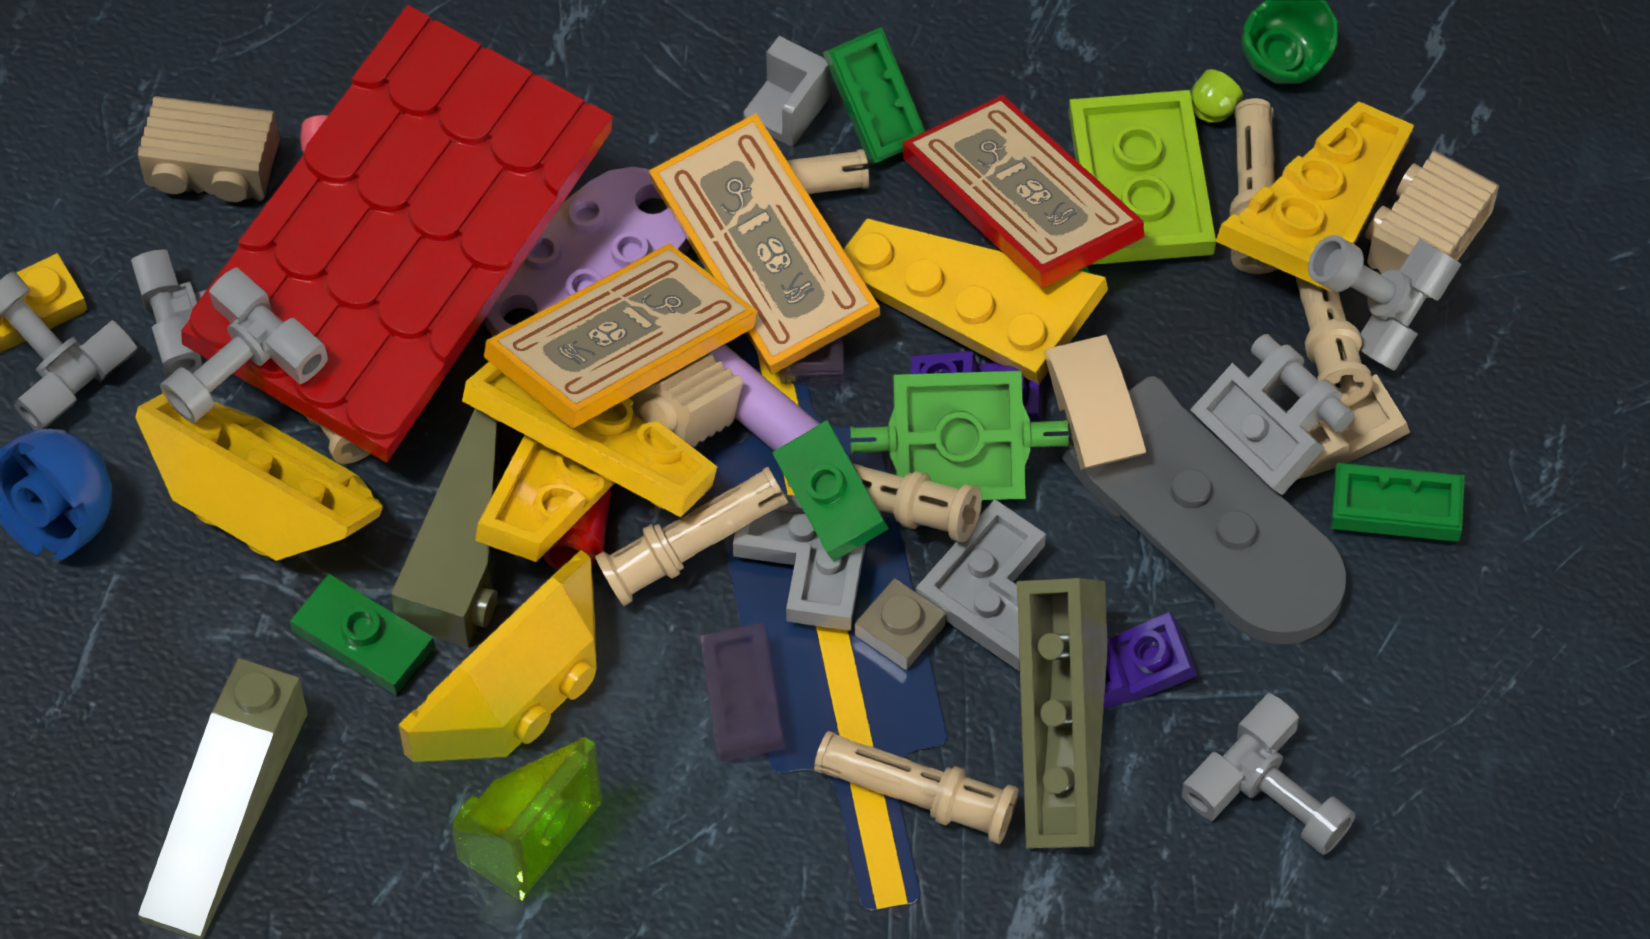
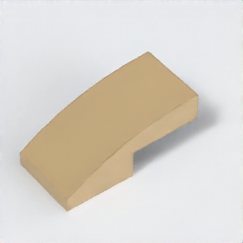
[1044,335,1146,470]
[1287,374,1410,480]

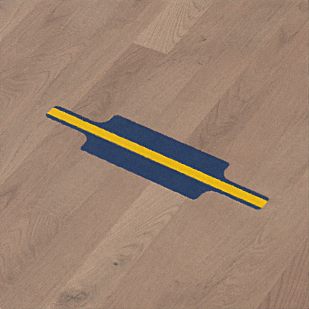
[707,333,947,910]

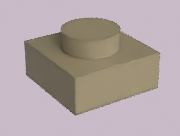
[855,578,946,671]

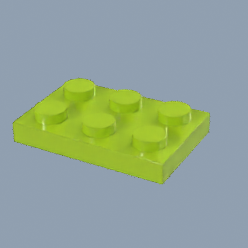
[1068,90,1216,265]

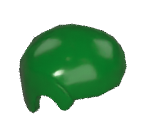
[1241,0,1338,85]

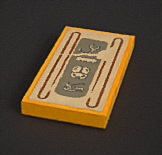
[649,113,880,375]
[484,243,758,429]

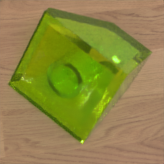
[452,737,602,901]

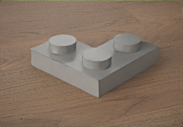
[733,494,866,631]
[916,499,1046,671]

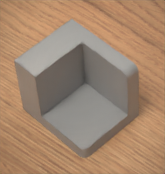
[744,36,831,147]

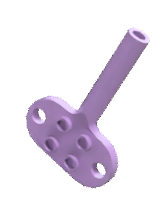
[484,167,820,451]

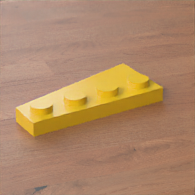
[1215,101,1414,292]
[843,219,1108,384]
[462,362,717,517]
[475,412,641,562]

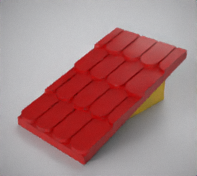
[181,4,613,463]

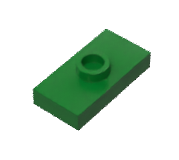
[822,27,925,164]
[772,420,889,562]
[1331,463,1465,542]
[290,574,435,696]

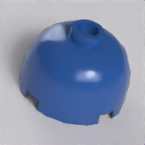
[0,429,113,560]

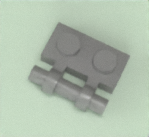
[1190,334,1354,495]

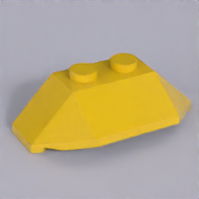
[135,394,383,561]
[399,550,597,762]

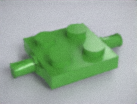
[850,371,1069,500]

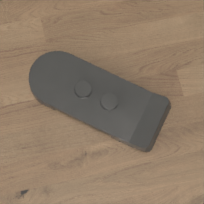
[1060,376,1346,644]

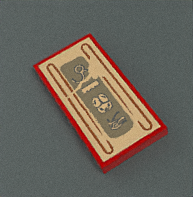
[902,95,1144,289]

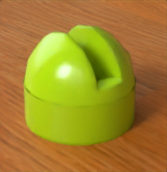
[1191,69,1244,123]

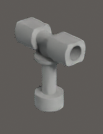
[1308,235,1461,371]
[131,249,206,378]
[160,267,328,423]
[0,271,137,430]
[1182,693,1356,855]

